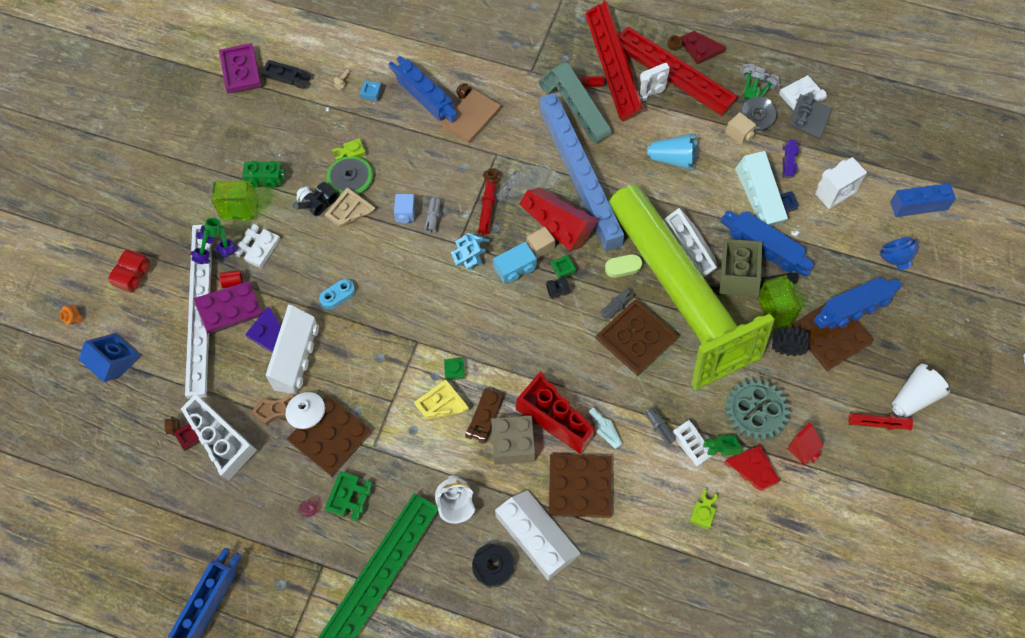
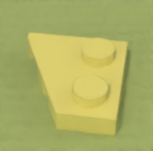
[414,380,469,420]

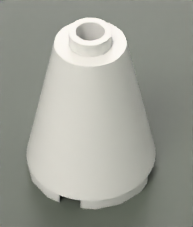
[892,363,950,417]

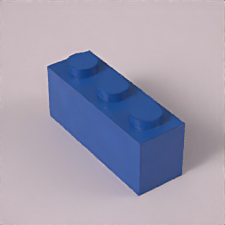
[890,183,956,217]

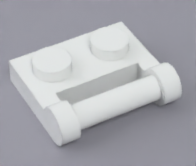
[639,63,670,102]
[779,75,827,111]

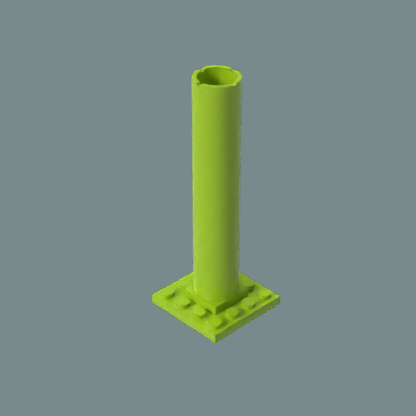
[609,185,774,391]

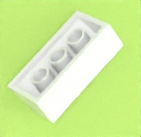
[266,305,319,395]
[495,490,581,581]

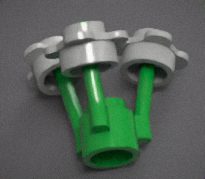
[740,64,781,101]

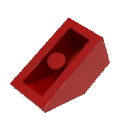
[787,422,823,466]

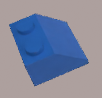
[78,333,141,382]

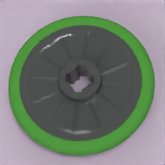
[326,156,373,195]

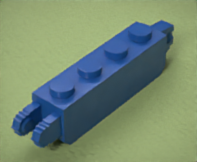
[389,56,457,123]
[720,210,814,277]
[814,277,902,330]
[168,548,242,638]

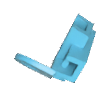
[451,233,490,270]

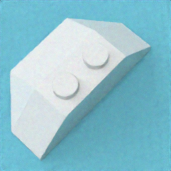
[664,208,718,277]

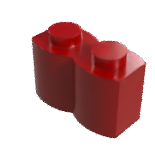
[108,249,150,293]

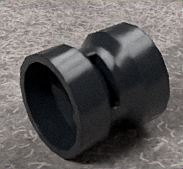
[546,276,570,299]

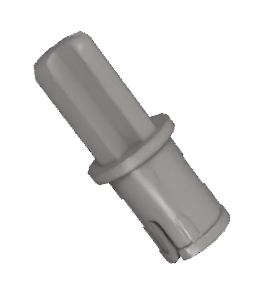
[424,197,441,233]

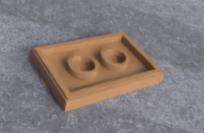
[442,89,501,144]

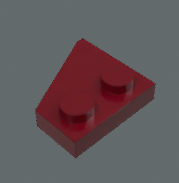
[680,30,726,65]

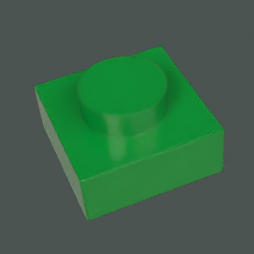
[551,255,576,278]
[444,358,465,380]

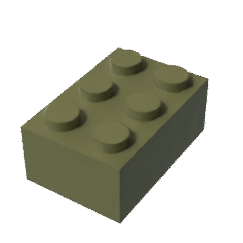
[719,239,762,297]

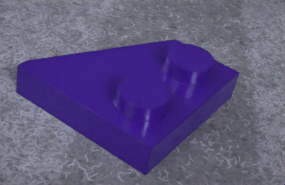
[782,140,799,178]
[245,306,281,353]

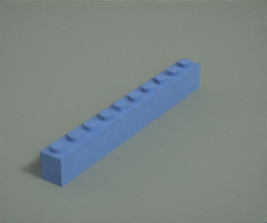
[539,93,624,252]

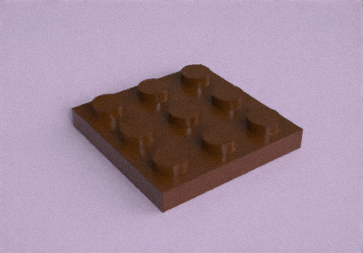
[595,299,678,376]
[791,303,874,372]
[287,395,373,477]
[549,454,611,518]

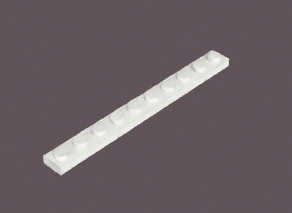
[185,225,212,399]

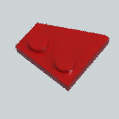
[724,446,780,491]

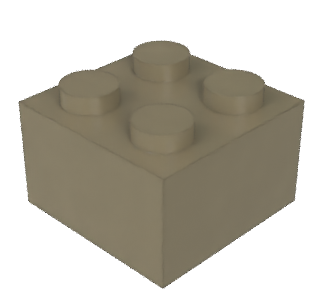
[491,416,535,465]

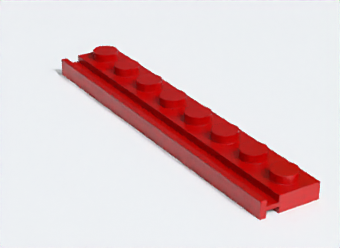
[585,0,644,122]
[619,26,738,116]

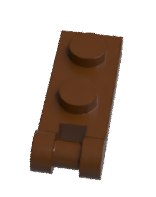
[465,388,504,444]

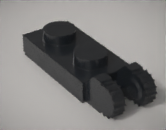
[261,60,311,89]

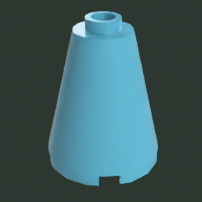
[647,134,697,170]

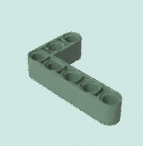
[539,61,611,144]

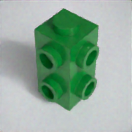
[242,161,286,188]

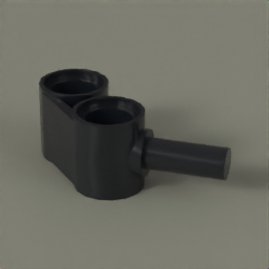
[293,182,339,216]

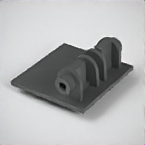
[788,93,832,139]

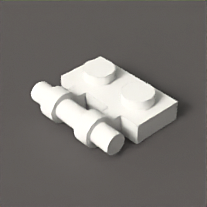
[233,224,281,268]

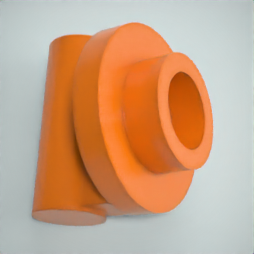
[60,304,83,325]

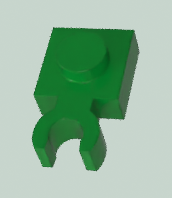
[703,435,743,456]

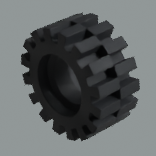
[772,327,810,356]

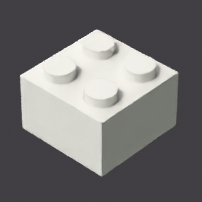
[815,157,867,209]

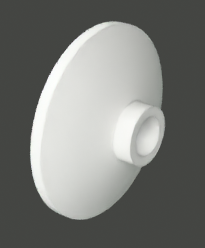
[286,392,325,429]

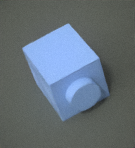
[394,194,415,224]

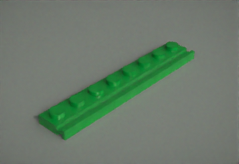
[318,493,438,638]

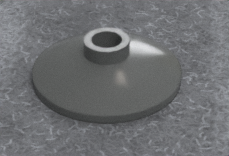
[741,96,776,130]

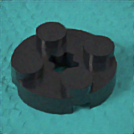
[472,544,514,588]

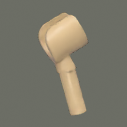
[334,69,350,90]

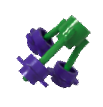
[190,217,238,264]

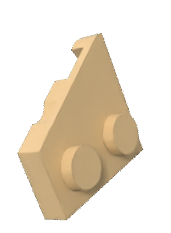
[325,188,375,227]

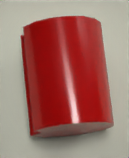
[220,270,243,288]

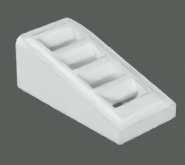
[673,420,713,467]

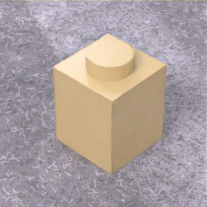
[725,112,756,145]
[526,227,555,259]

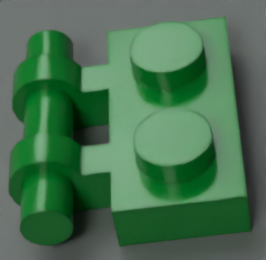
[324,471,373,522]

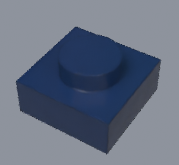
[780,191,798,213]

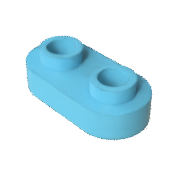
[319,279,355,310]

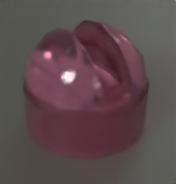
[298,499,317,517]

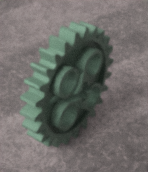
[724,379,791,442]

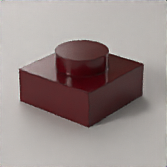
[174,423,200,451]

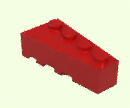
[519,187,600,251]
[515,371,595,454]

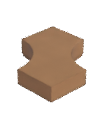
[250,393,306,426]

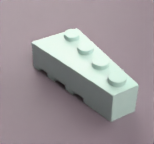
[735,151,788,227]

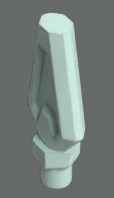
[588,408,622,449]

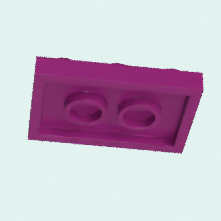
[219,43,261,94]
[193,281,262,334]

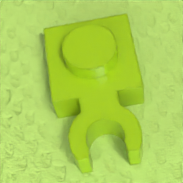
[332,138,366,160]
[689,490,717,530]

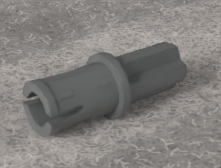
[600,289,634,320]
[644,407,676,445]

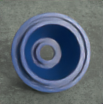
[879,237,919,270]

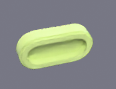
[605,254,642,278]

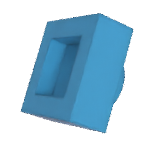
[360,80,382,101]

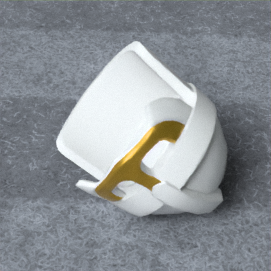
[435,475,475,524]

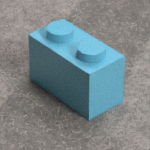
[493,242,537,284]

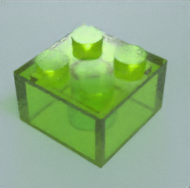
[211,181,259,221]
[757,275,802,331]

